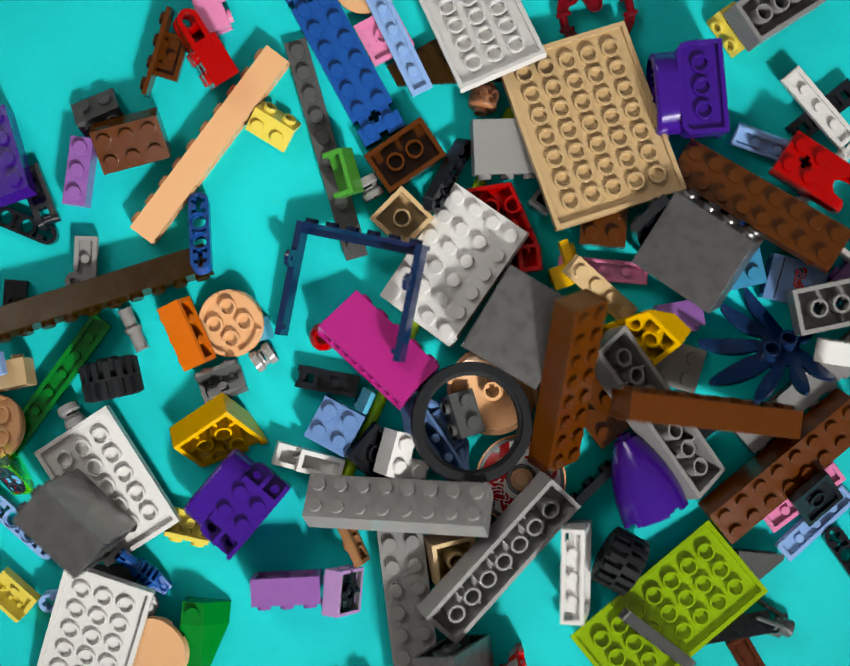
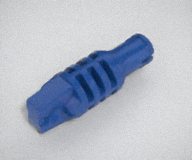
[114,548,172,595]

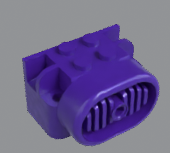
[646,38,730,139]
[184,448,292,561]

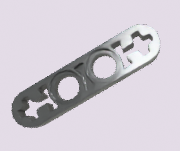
[617,607,697,666]

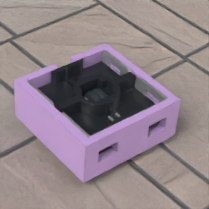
[321,564,364,618]

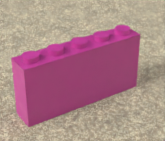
[317,290,439,410]

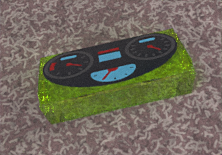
[0,454,34,495]

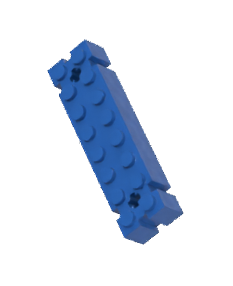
[285,0,406,150]

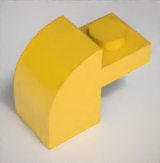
[547,239,584,291]

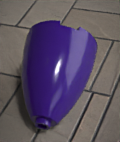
[611,432,688,529]

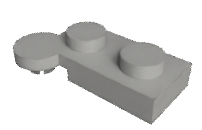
[65,236,99,286]

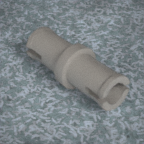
[117,306,149,353]

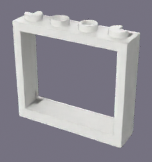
[560,519,592,626]

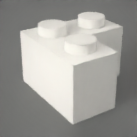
[373,427,429,480]

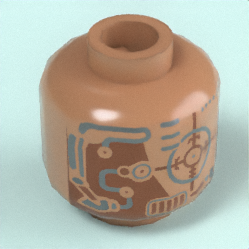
[468,82,500,117]

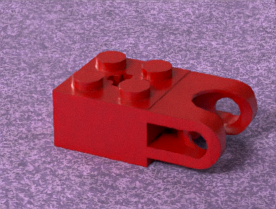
[173,8,239,90]
[767,130,850,213]

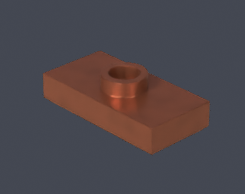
[726,638,765,666]

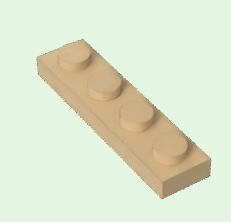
[561,254,638,320]

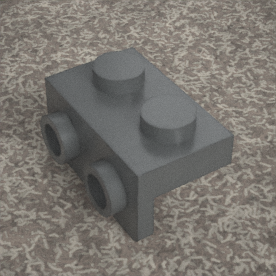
[71,88,124,137]
[194,359,249,403]
[440,388,485,441]

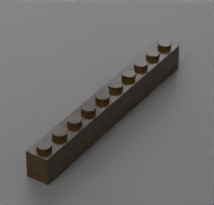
[0,243,214,344]

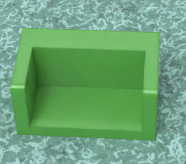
[321,147,364,199]

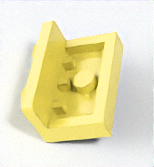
[706,1,746,58]
[245,101,301,152]
[163,506,211,547]
[0,567,41,623]

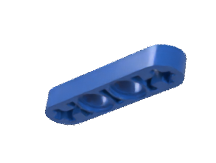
[188,192,213,275]

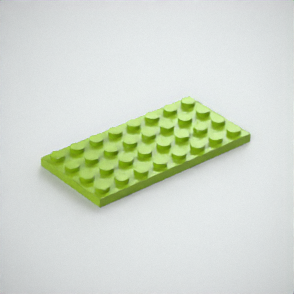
[570,520,768,666]

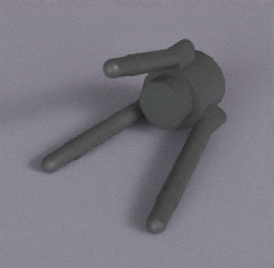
[756,599,795,638]

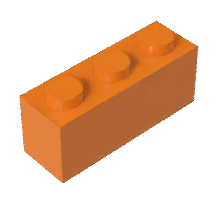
[157,296,217,372]

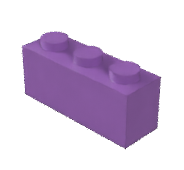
[62,135,97,209]

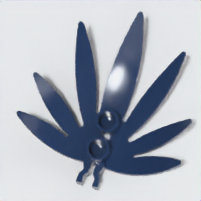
[697,287,836,404]

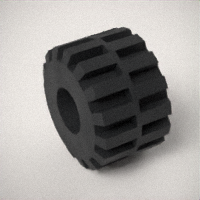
[78,355,144,403]
[591,526,650,596]

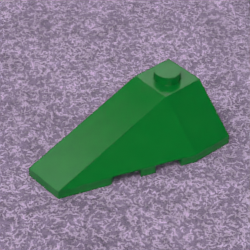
[180,596,231,666]

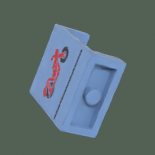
[758,253,828,311]

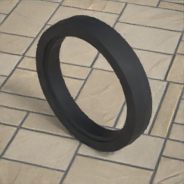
[410,361,533,483]

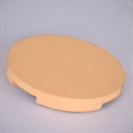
[199,289,264,357]
[0,394,26,461]
[133,615,190,666]

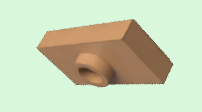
[338,529,370,568]

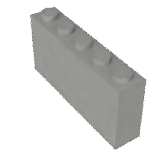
[470,118,536,180]

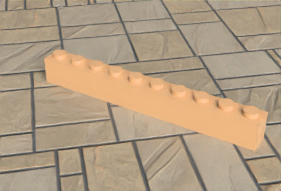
[130,45,290,245]

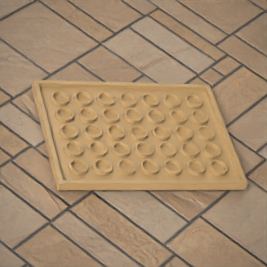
[500,21,687,232]

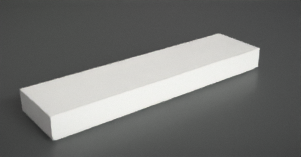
[779,65,850,150]

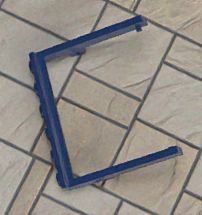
[274,217,430,362]

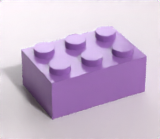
[250,569,323,611]

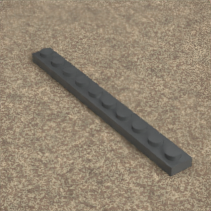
[284,38,368,261]

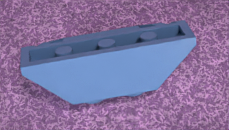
[401,396,470,481]

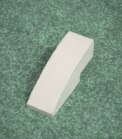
[271,440,345,475]

